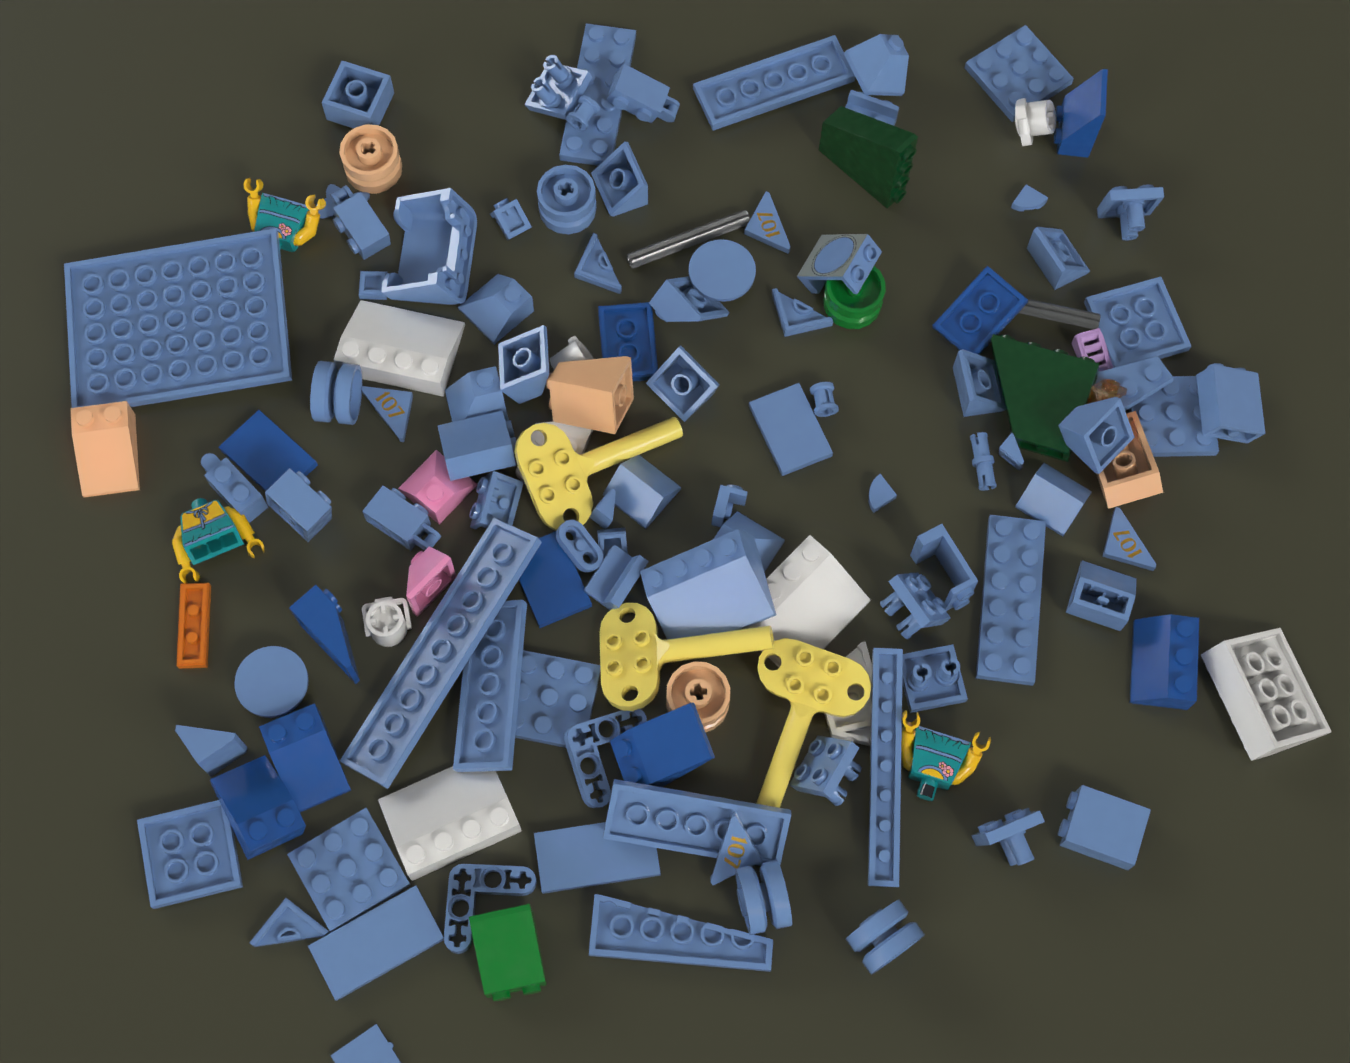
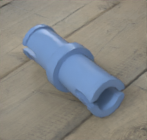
[970,432,997,491]

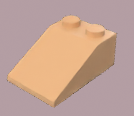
[71,401,140,498]
[1096,411,1163,509]

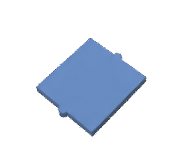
[330,1024,401,1063]

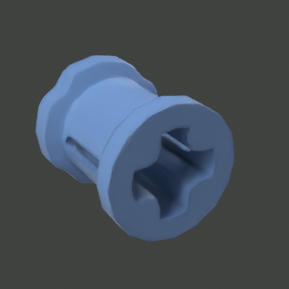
[566,95,600,131]
[810,382,839,417]

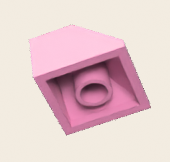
[398,450,477,525]
[406,546,457,617]

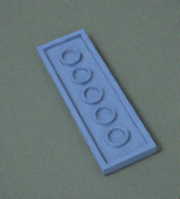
[559,23,636,166]
[693,35,855,131]
[976,515,1046,686]
[453,600,527,772]
[603,779,791,866]

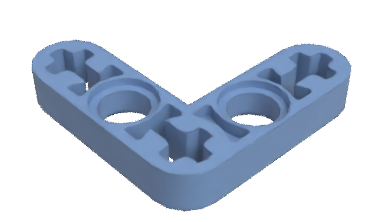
[564,709,647,808]
[444,864,537,954]

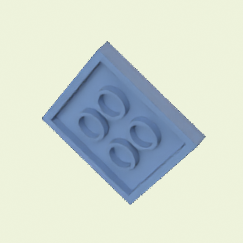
[964,25,1074,122]
[1084,277,1191,368]
[1129,376,1219,457]
[515,650,601,748]
[137,800,243,909]
[287,808,411,933]

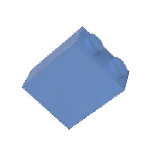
[1196,363,1266,443]
[438,410,516,481]
[1058,785,1151,870]

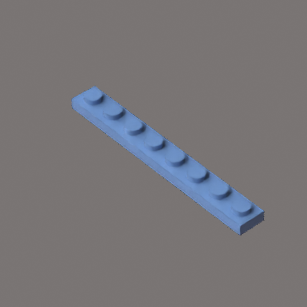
[868,648,903,887]

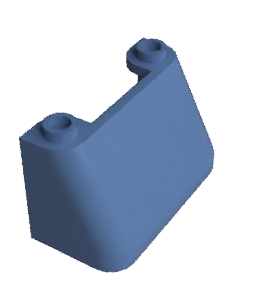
[381,188,477,305]

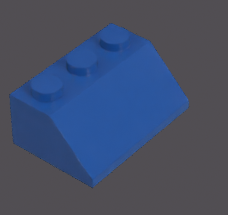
[1130,614,1199,710]

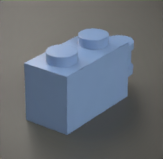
[606,64,680,123]
[330,185,391,260]
[201,453,268,523]
[362,486,441,551]

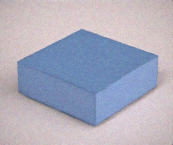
[359,271,388,300]

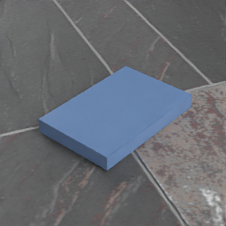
[749,383,833,476]

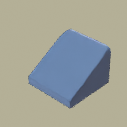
[998,433,1024,470]
[590,488,616,529]
[597,528,628,559]

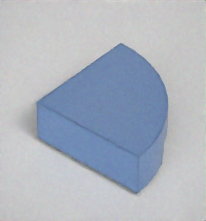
[1011,185,1048,212]
[868,474,897,513]

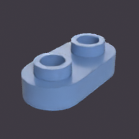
[556,520,604,573]

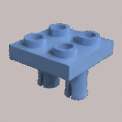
[524,55,593,120]
[1097,185,1164,241]
[880,573,951,639]
[902,644,968,713]
[789,736,862,806]
[971,808,1045,866]

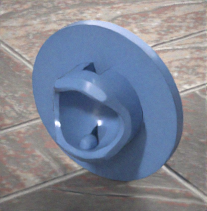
[688,240,756,302]
[234,646,309,718]

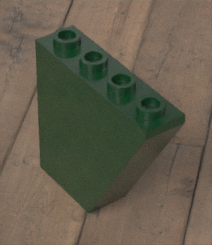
[819,106,918,208]
[991,334,1099,462]

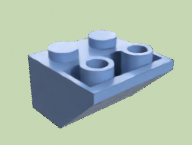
[1065,560,1136,631]

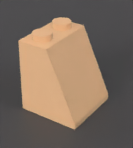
[546,356,634,434]

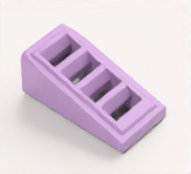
[1071,328,1113,372]

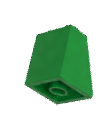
[469,904,547,1001]

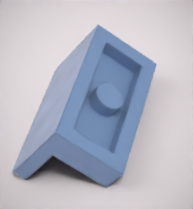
[584,545,649,610]

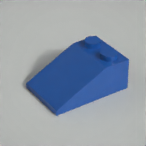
[1054,69,1108,158]
[289,585,360,684]
[259,703,351,812]
[610,703,715,787]
[210,755,306,860]

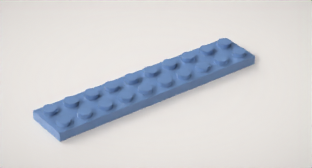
[340,518,542,789]

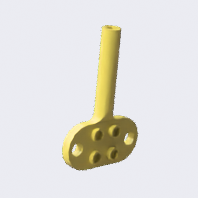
[514,417,683,531]
[600,603,774,711]
[756,638,871,808]

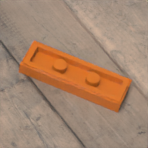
[176,583,211,669]

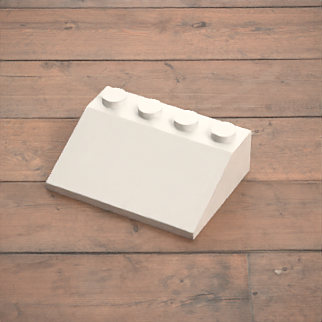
[334,300,465,397]
[744,535,870,668]
[1201,628,1332,761]
[378,766,522,881]

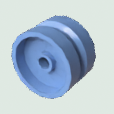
[537,165,597,235]
[310,361,362,425]
[735,860,792,935]
[845,900,925,975]

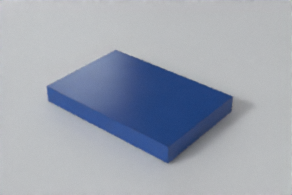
[932,266,1028,355]
[598,302,658,381]
[219,410,318,492]
[519,531,592,628]

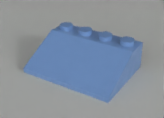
[640,529,776,639]

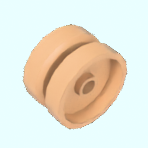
[339,124,402,194]
[666,662,730,732]

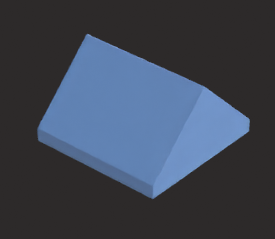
[591,142,648,217]
[1027,227,1090,290]
[646,346,720,422]
[953,349,1006,417]
[603,455,681,529]
[1015,463,1092,536]
[175,725,247,777]

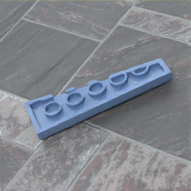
[589,894,773,972]

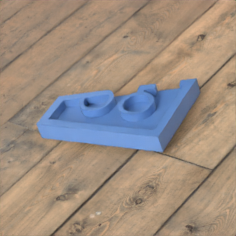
[1089,356,1174,411]

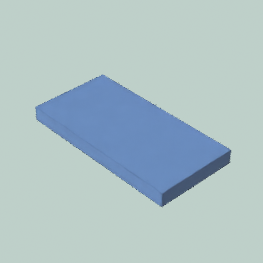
[534,822,661,894]
[308,885,444,1001]

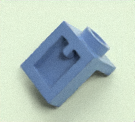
[490,198,532,241]
[711,484,748,527]

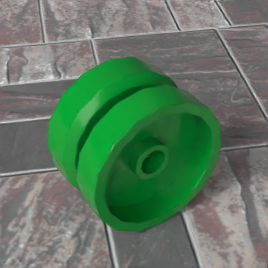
[823,266,886,329]

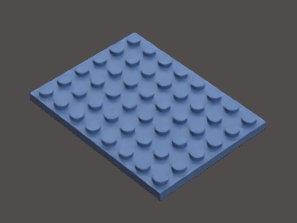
[64,228,292,408]

